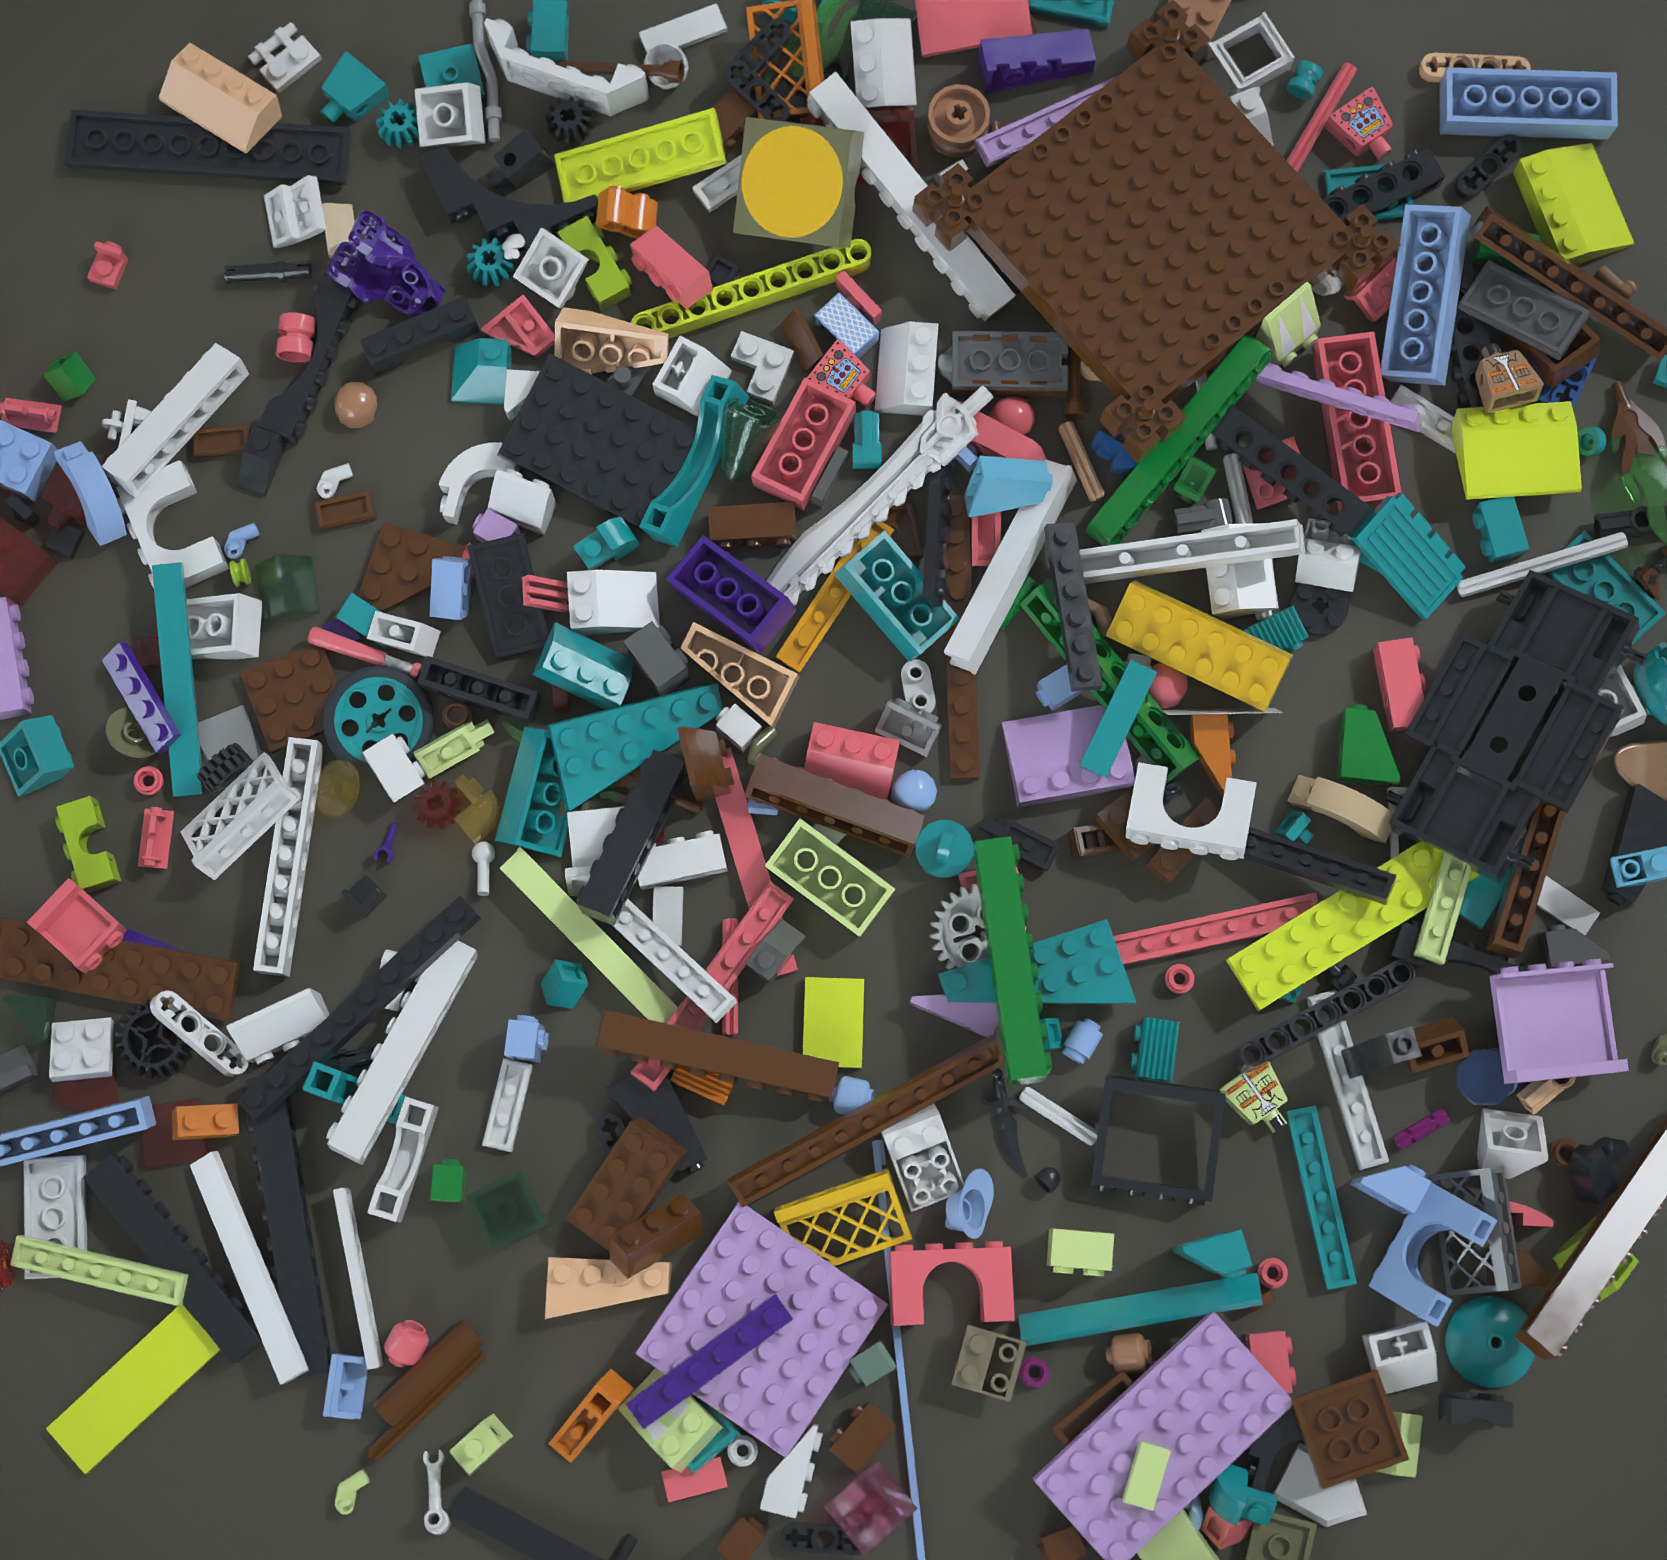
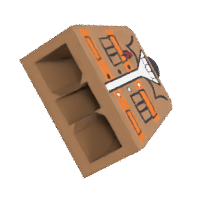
[1475,344,1544,414]

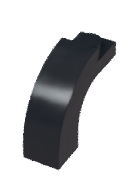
[1245,1410,1304,1492]

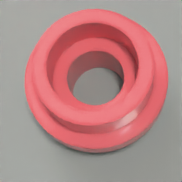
[134,766,164,796]
[1165,964,1195,994]
[1257,1258,1288,1288]

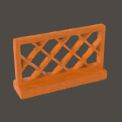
[746,0,824,119]

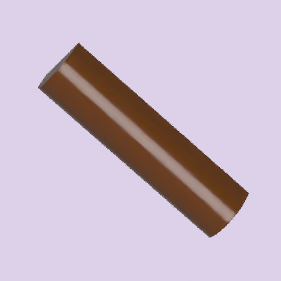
[373,1319,484,1427]

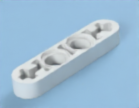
[150,991,248,1077]

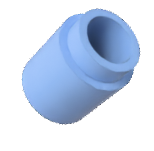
[1062,1018,1103,1065]

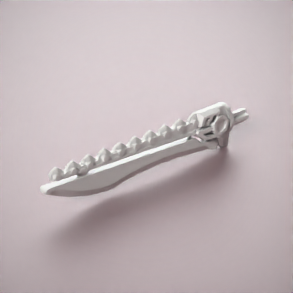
[766,386,993,606]

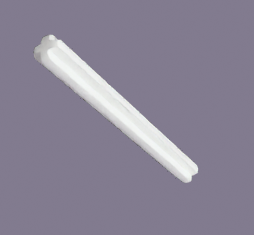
[1223,453,1272,620]
[1457,532,1628,597]

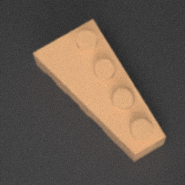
[681,622,800,728]
[545,1257,672,1319]

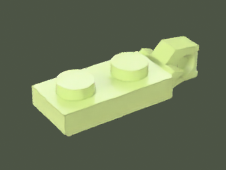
[413,719,495,779]

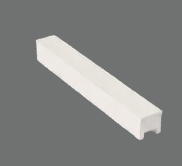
[944,459,1077,675]
[1079,519,1305,584]

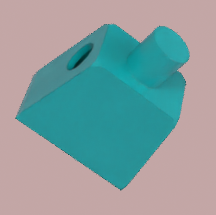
[320,51,390,123]

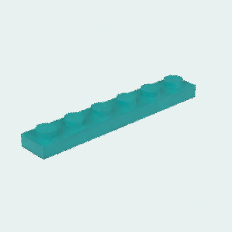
[1285,1105,1357,1290]

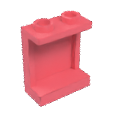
[27,878,127,974]

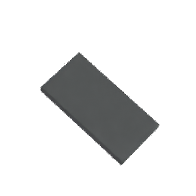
[1458,260,1590,360]

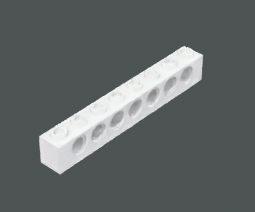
[253,737,324,977]

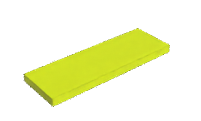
[554,108,728,203]
[46,1303,221,1474]

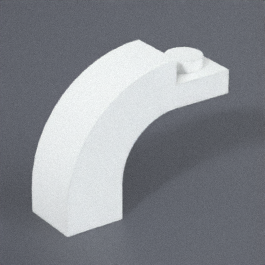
[439,442,520,525]

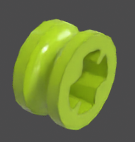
[230,558,251,587]

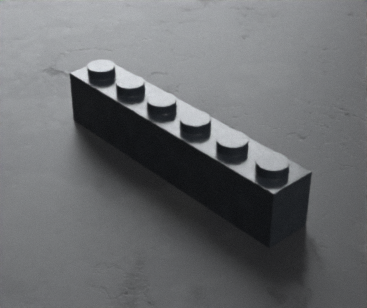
[577,750,688,926]

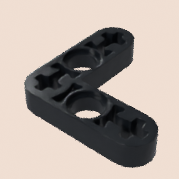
[725,18,792,122]

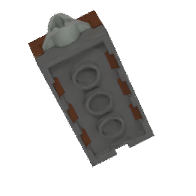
[937,331,1068,398]

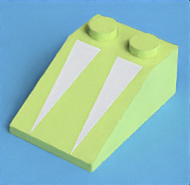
[1255,282,1321,367]
[618,1368,723,1473]

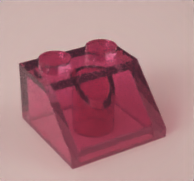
[825,1461,918,1555]

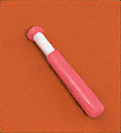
[308,627,422,680]

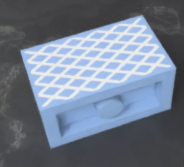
[815,293,879,359]

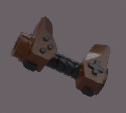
[1632,541,1667,600]

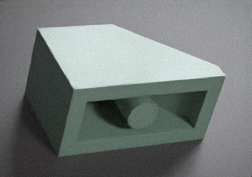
[848,1340,897,1387]

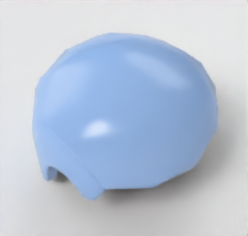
[890,769,937,814]

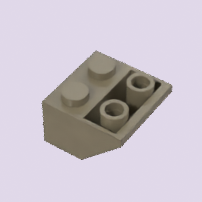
[950,1324,1027,1402]

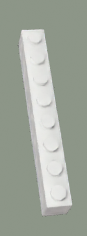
[326,941,478,1165]

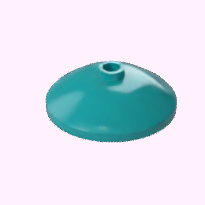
[1445,1296,1535,1388]

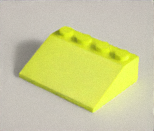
[1513,143,1635,265]
[1451,401,1582,500]

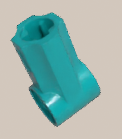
[853,411,882,469]

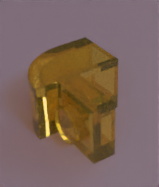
[454,774,501,844]

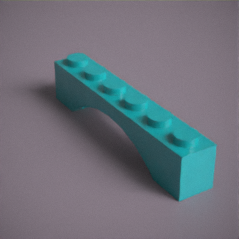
[639,375,749,548]

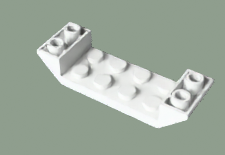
[484,18,649,116]

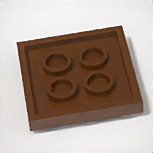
[240,644,353,754]
[1291,1369,1409,1489]

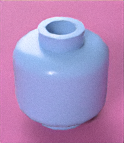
[829,1076,875,1115]

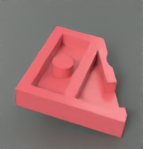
[481,295,555,358]

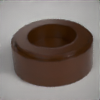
[1247,1288,1276,1312]

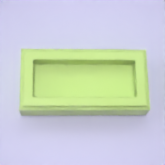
[1122,1440,1171,1511]

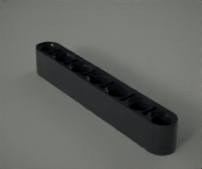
[1232,960,1415,1073]

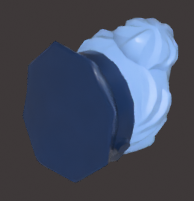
[1456,1048,1517,1105]

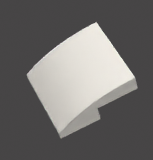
[264,175,326,249]

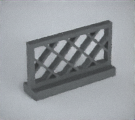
[1430,1166,1522,1296]

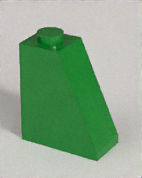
[1336,704,1400,787]

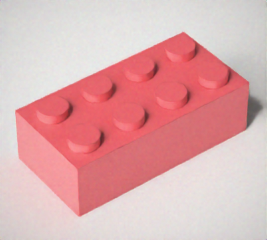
[751,377,856,511]

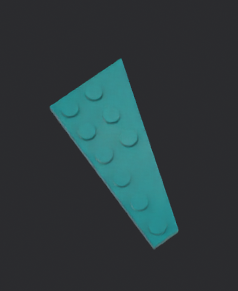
[938,919,1136,1005]

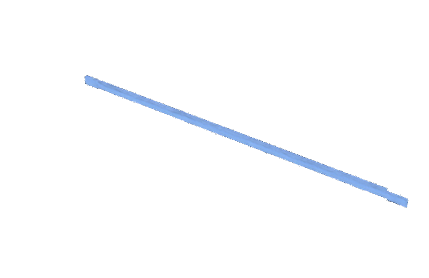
[872,1140,925,1560]

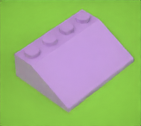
[1001,705,1135,808]

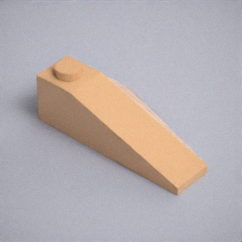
[555,307,669,375]

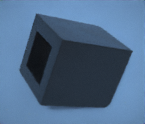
[341,874,387,917]

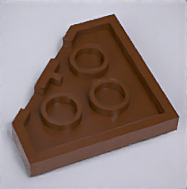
[358,522,466,613]

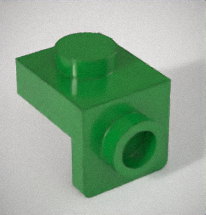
[1173,455,1217,503]

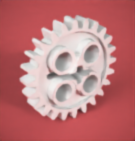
[930,884,1026,970]

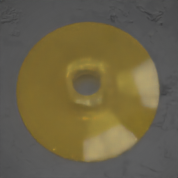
[316,759,360,817]

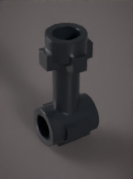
[1326,963,1358,992]

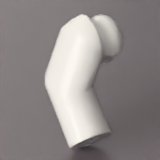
[502,234,525,260]
[317,463,353,498]

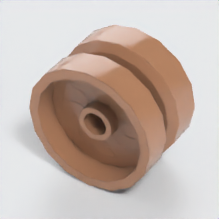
[927,84,990,158]

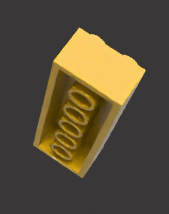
[1106,580,1293,712]

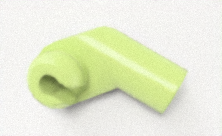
[335,1469,370,1515]

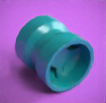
[1287,60,1324,100]

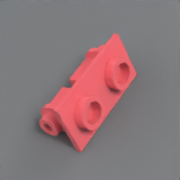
[0,398,62,433]
[138,807,175,869]

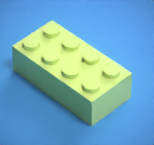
[765,819,896,937]

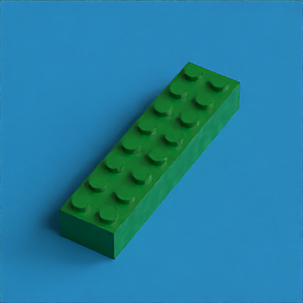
[973,836,1052,1087]

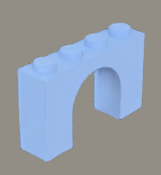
[1369,1183,1498,1327]

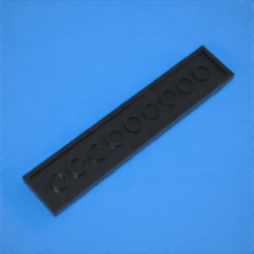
[65,109,352,185]

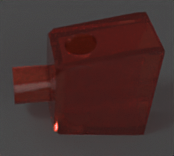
[42,462,86,531]

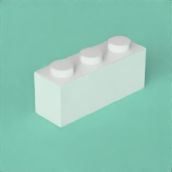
[638,831,728,890]

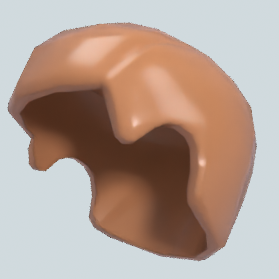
[334,382,378,428]

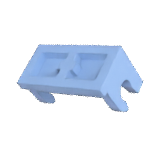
[430,556,472,620]
[323,1353,368,1419]

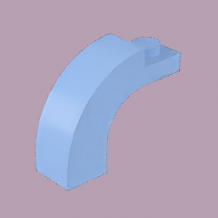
[54,441,127,546]

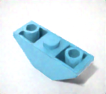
[1610,846,1667,888]

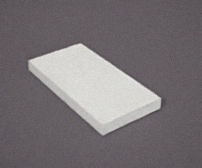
[24,1155,87,1279]

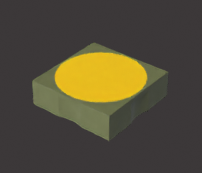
[733,117,864,248]

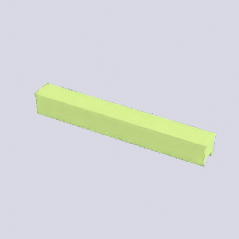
[500,847,678,1023]

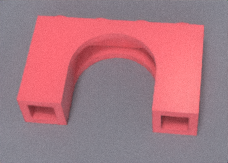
[888,1241,1015,1326]

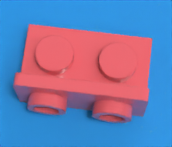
[1343,257,1397,322]

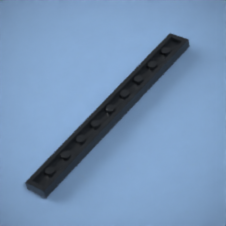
[237,896,481,1124]

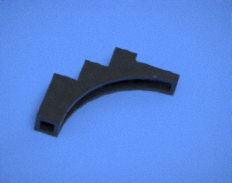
[419,145,598,251]

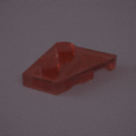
[54,1064,119,1111]

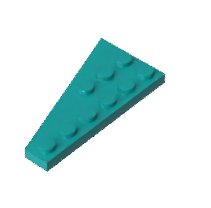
[548,682,723,811]

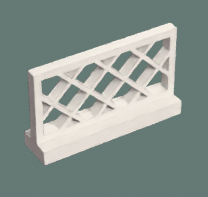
[181,752,299,880]

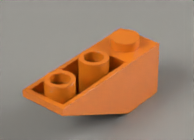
[1189,714,1237,799]

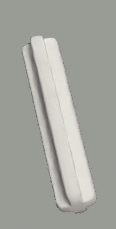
[1019,1087,1098,1146]

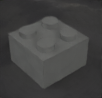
[624,621,690,696]

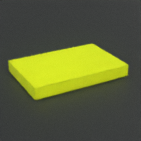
[803,977,864,1068]

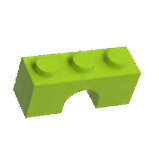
[558,216,632,311]
[55,796,122,893]

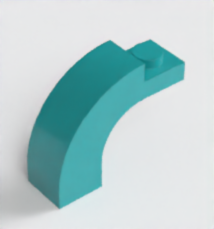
[303,1061,410,1124]

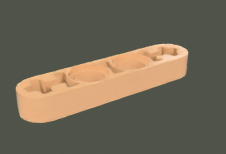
[1419,53,1531,82]

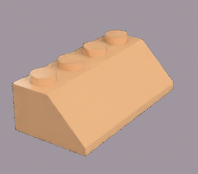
[159,43,282,153]

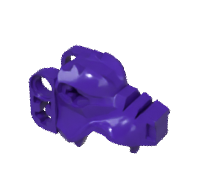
[327,210,446,315]

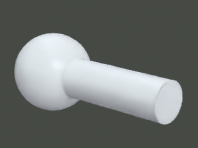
[472,841,495,896]

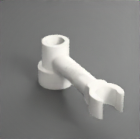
[423,1450,450,1535]

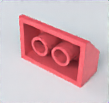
[804,722,900,800]

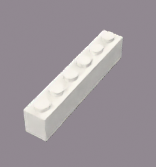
[101,343,249,497]

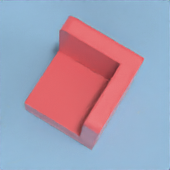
[1200,1506,1253,1550]

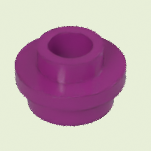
[1019,1357,1050,1388]

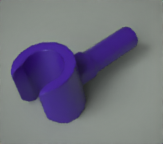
[374,823,398,863]

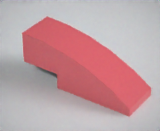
[971,512,1001,566]

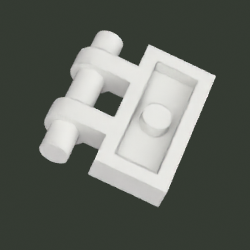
[247,22,322,94]

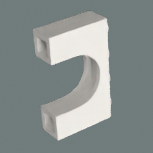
[116,460,230,588]
[1126,762,1257,860]

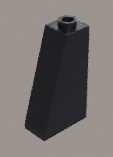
[1601,783,1667,907]
[1341,1027,1422,1079]
[606,1075,708,1174]

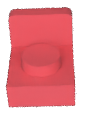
[87,241,129,290]

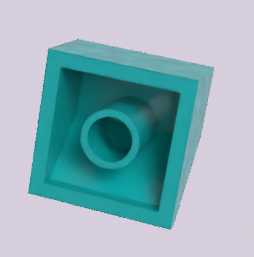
[0,715,74,797]

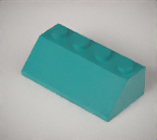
[834,530,960,661]
[495,727,574,857]

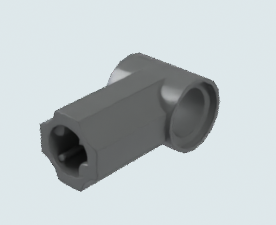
[1173,498,1233,535]

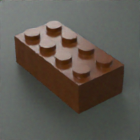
[566,1116,689,1252]

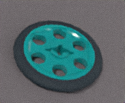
[322,666,434,776]

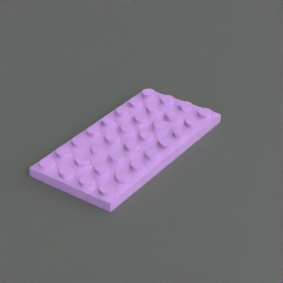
[1032,1311,1292,1560]

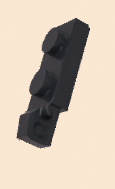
[978,817,1061,872]

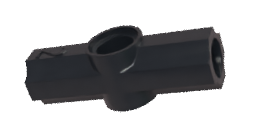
[1593,505,1667,539]

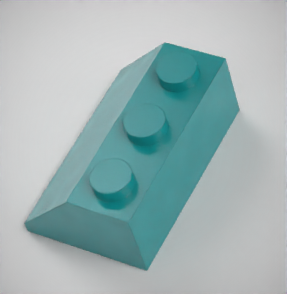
[532,622,633,710]
[1172,1229,1252,1278]

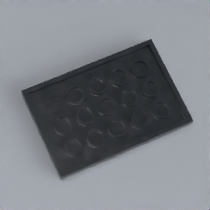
[497,353,696,532]

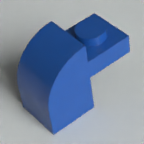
[1091,430,1139,476]

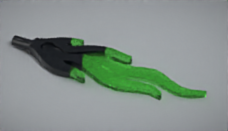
[762,0,858,120]

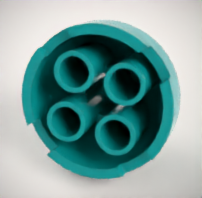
[1633,642,1667,726]

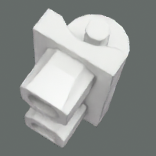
[101,399,152,448]

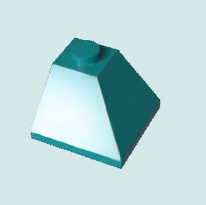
[451,338,512,405]

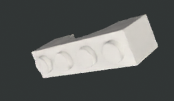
[367,1097,439,1222]

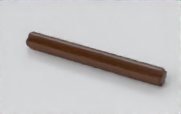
[367,1348,486,1462]

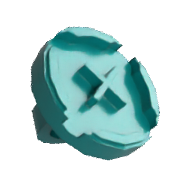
[915,820,974,879]

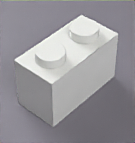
[362,734,426,802]

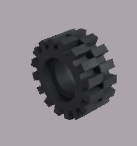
[197,743,254,796]

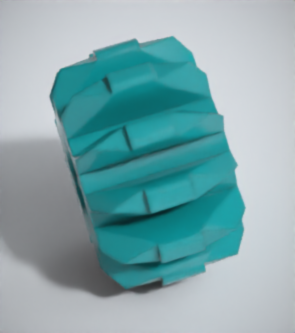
[376,98,419,149]
[466,238,515,288]

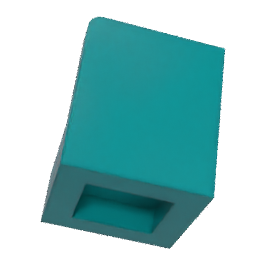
[541,959,588,1009]

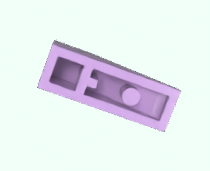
[909,994,998,1037]

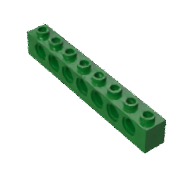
[1020,579,1201,784]

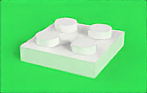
[49,1017,114,1082]

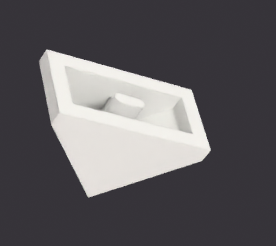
[504,370,540,421]

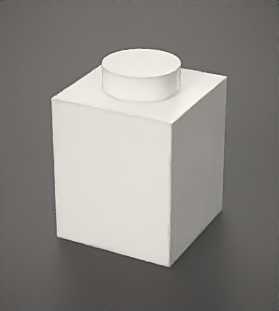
[716,704,762,752]

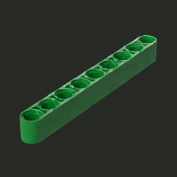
[1086,334,1273,546]

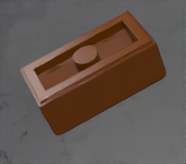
[781,307,823,373]

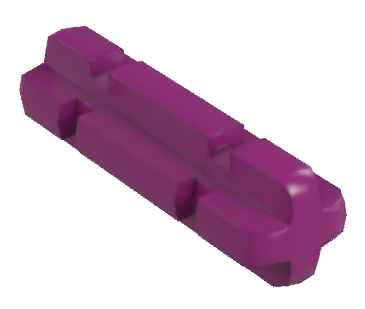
[1393,1109,1450,1150]

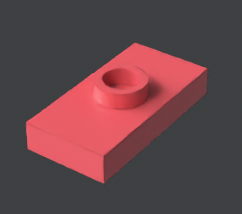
[836,271,881,326]

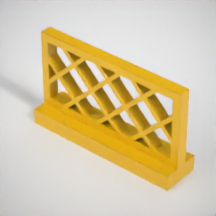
[774,1168,912,1266]

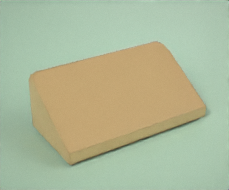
[322,203,355,260]

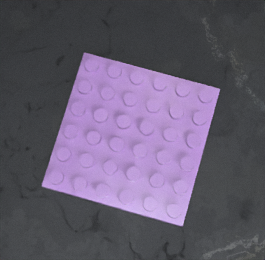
[635,1201,888,1458]

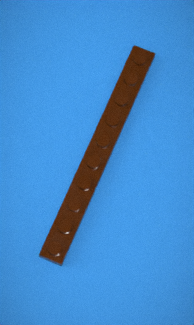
[943,495,980,780]
[727,1035,1005,1207]

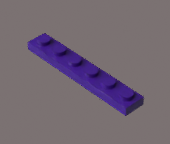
[625,1294,793,1430]

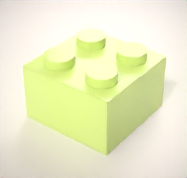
[1046,1229,1114,1276]

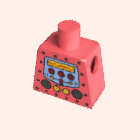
[1325,87,1393,160]
[807,339,877,407]

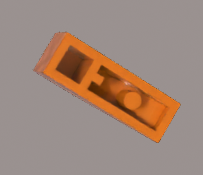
[548,1369,634,1463]

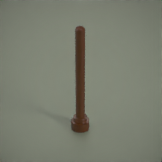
[555,59,685,83]
[1064,345,1088,420]

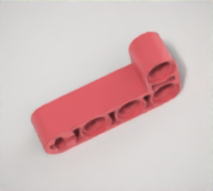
[955,399,1047,461]

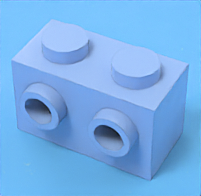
[504,1015,549,1063]

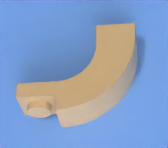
[1287,775,1393,843]

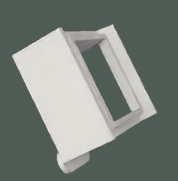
[1204,12,1295,96]

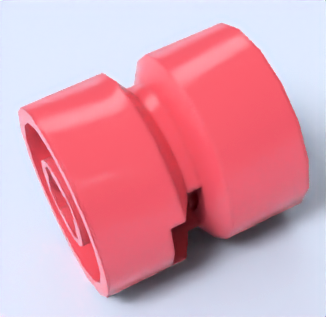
[275,313,317,363]

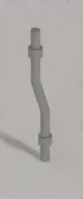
[469,0,502,143]

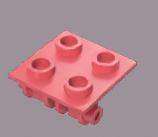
[1242,436,1312,510]

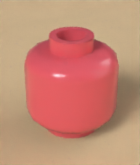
[384,1320,429,1368]

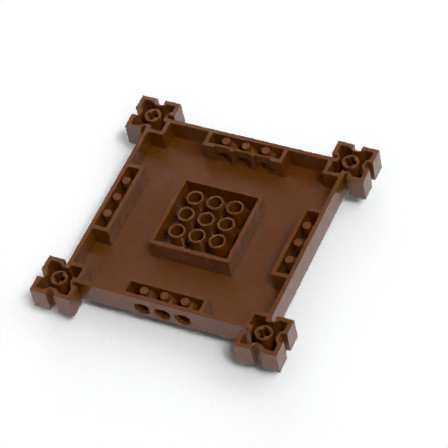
[912,0,1401,464]

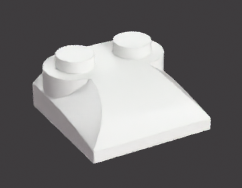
[513,228,589,308]

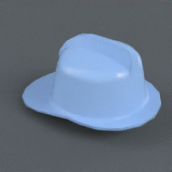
[945,1169,994,1239]

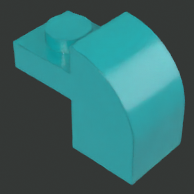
[573,517,640,570]
[1209,1465,1277,1526]

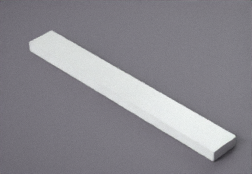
[190,1151,309,1384]

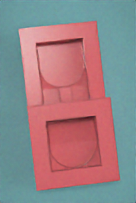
[1509,1201,1553,1227]

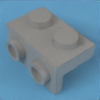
[874,698,942,757]

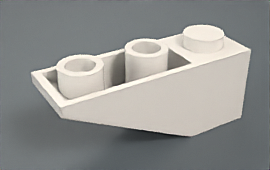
[760,1424,822,1518]

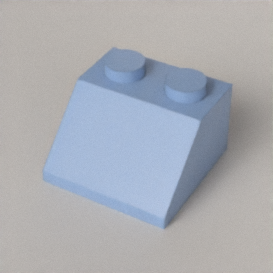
[1350,1165,1432,1214]

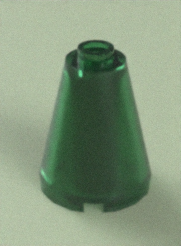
[720,398,782,482]

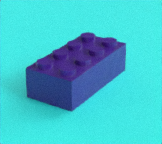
[666,535,797,655]

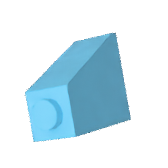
[964,456,1053,517]

